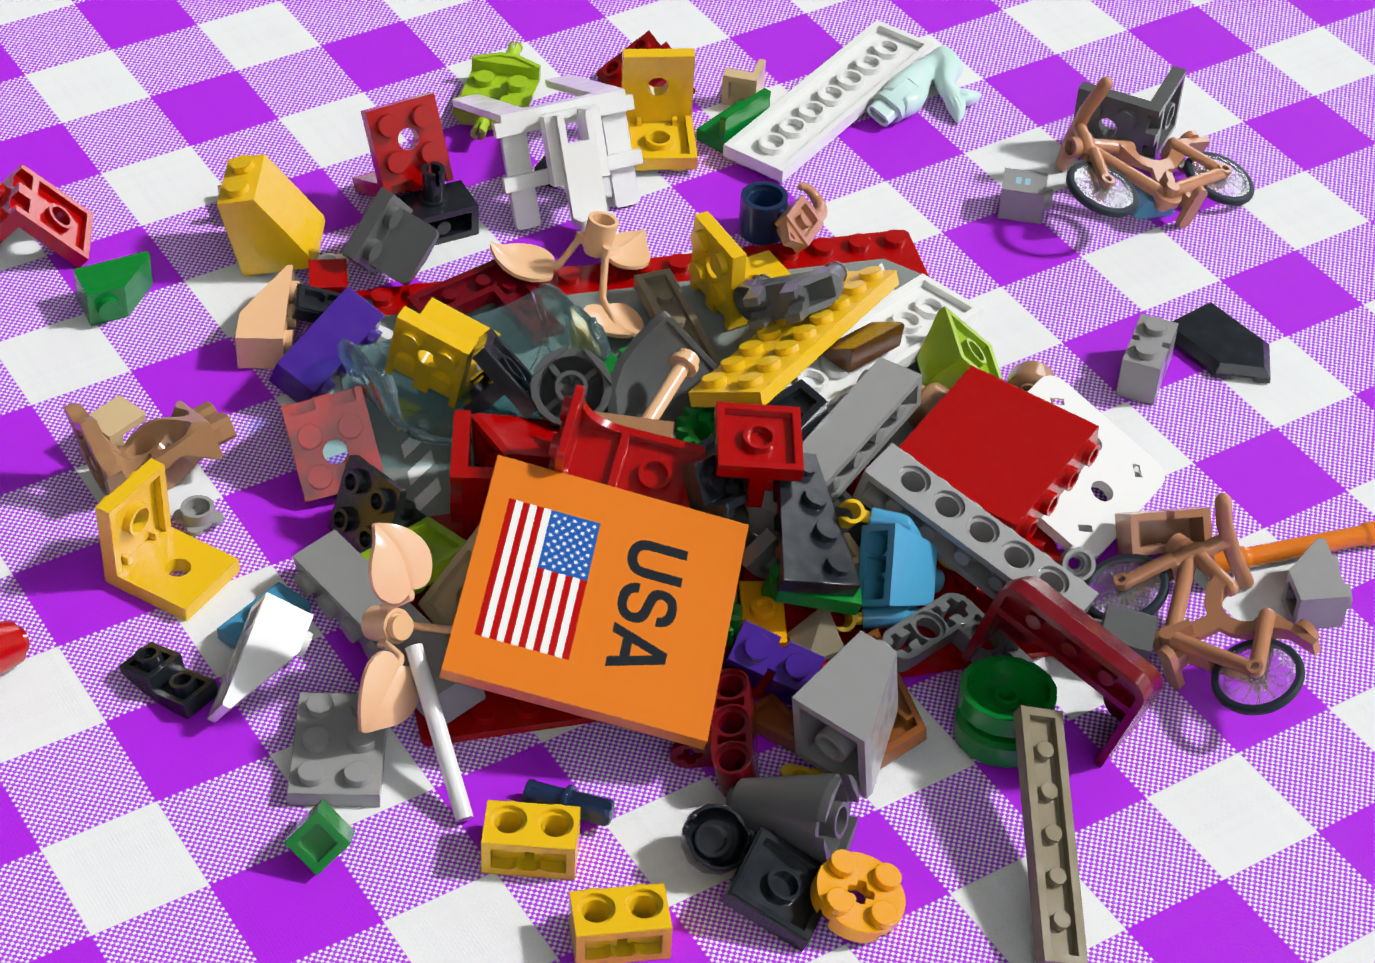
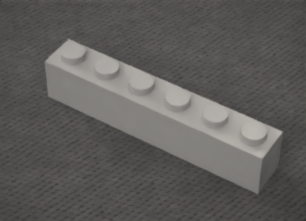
[746,357,922,536]
[292,529,486,724]

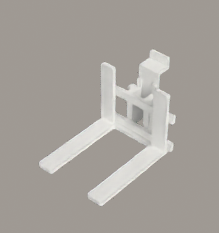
[452,75,643,234]

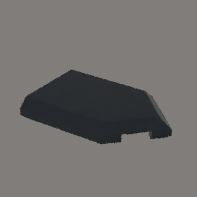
[1172,302,1271,383]

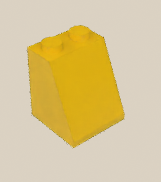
[217,154,325,277]

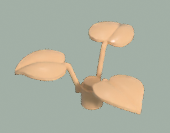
[490,211,650,338]
[357,523,452,733]

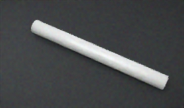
[405,643,474,822]

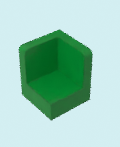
[284,799,355,875]

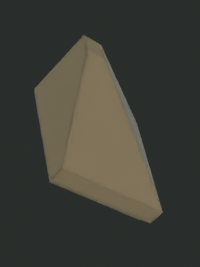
[787,609,844,660]

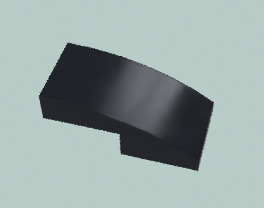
[119,642,218,719]

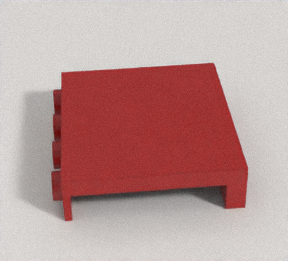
[899,365,1100,541]

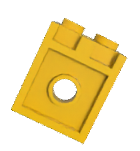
[621,48,698,172]
[689,211,791,331]
[384,298,501,408]
[95,458,240,622]

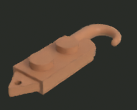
[775,182,828,253]

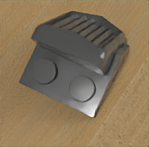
[341,187,439,285]

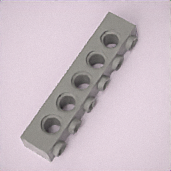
[853,443,1099,614]

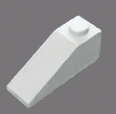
[207,592,314,723]

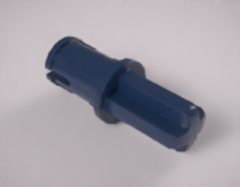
[522,779,615,826]

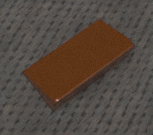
[822,322,905,373]

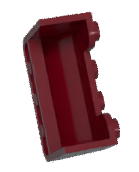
[961,576,1163,767]

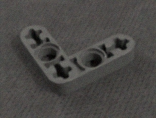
[881,593,1035,672]

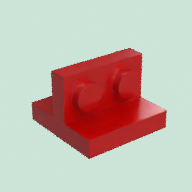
[714,401,804,508]

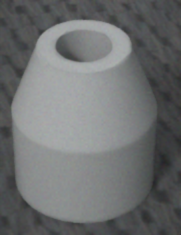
[1059,547,1096,581]

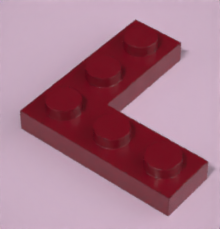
[407,259,567,347]

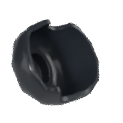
[680,804,752,875]

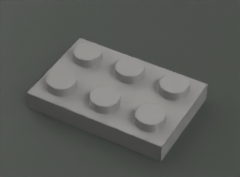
[287,692,388,808]

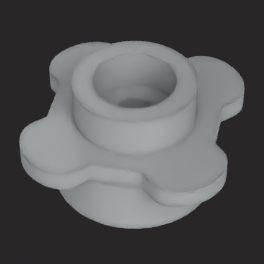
[173,495,224,536]

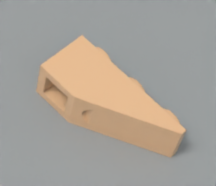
[235,265,301,369]

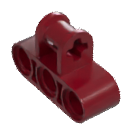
[670,668,759,797]

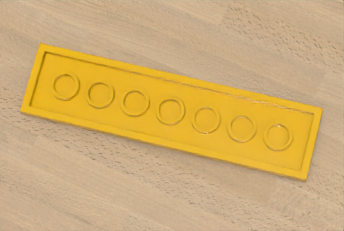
[688,266,899,407]

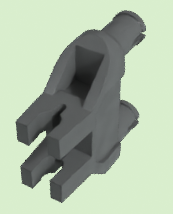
[733,261,847,330]

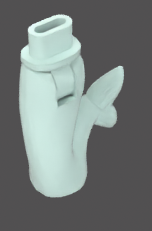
[867,45,982,127]

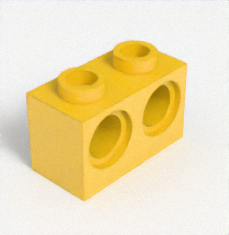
[481,800,581,880]
[569,883,673,963]

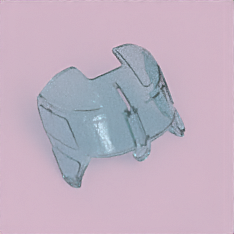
[337,283,611,446]

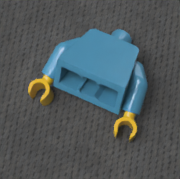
[830,499,945,632]

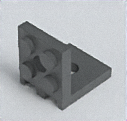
[1073,65,1187,160]

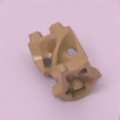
[63,401,237,496]

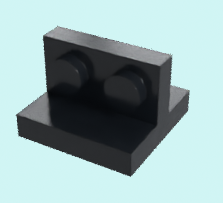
[463,328,537,419]

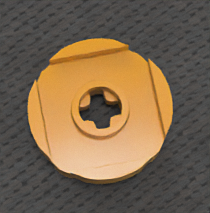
[810,849,906,943]

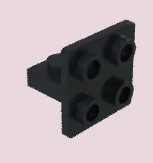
[329,455,427,553]

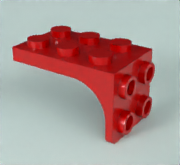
[548,384,706,508]

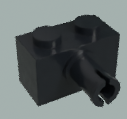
[397,161,479,246]

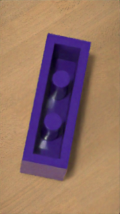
[269,286,385,403]

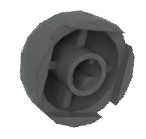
[530,347,612,428]

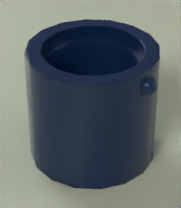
[738,181,789,245]

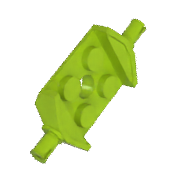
[453,41,541,140]

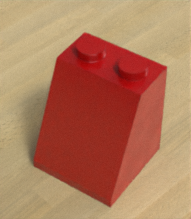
[471,413,560,468]

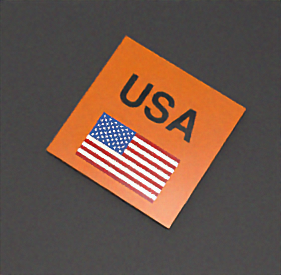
[439,455,749,750]

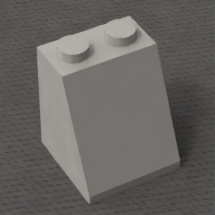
[792,631,898,799]

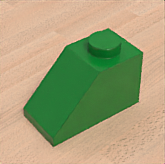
[73,251,153,326]

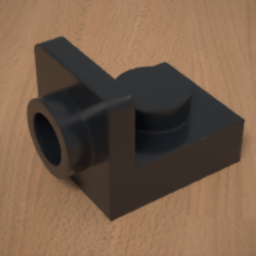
[681,453,748,518]

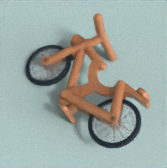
[1056,76,1254,229]
[1084,493,1321,716]

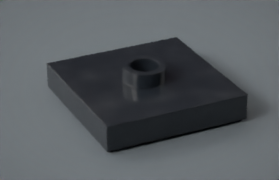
[720,827,823,952]

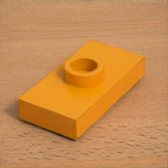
[738,581,788,648]

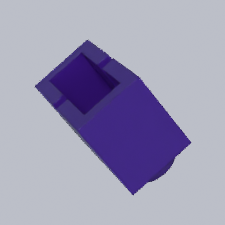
[721,620,826,706]

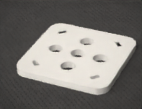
[1028,375,1165,560]

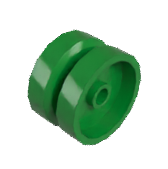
[953,655,1057,768]

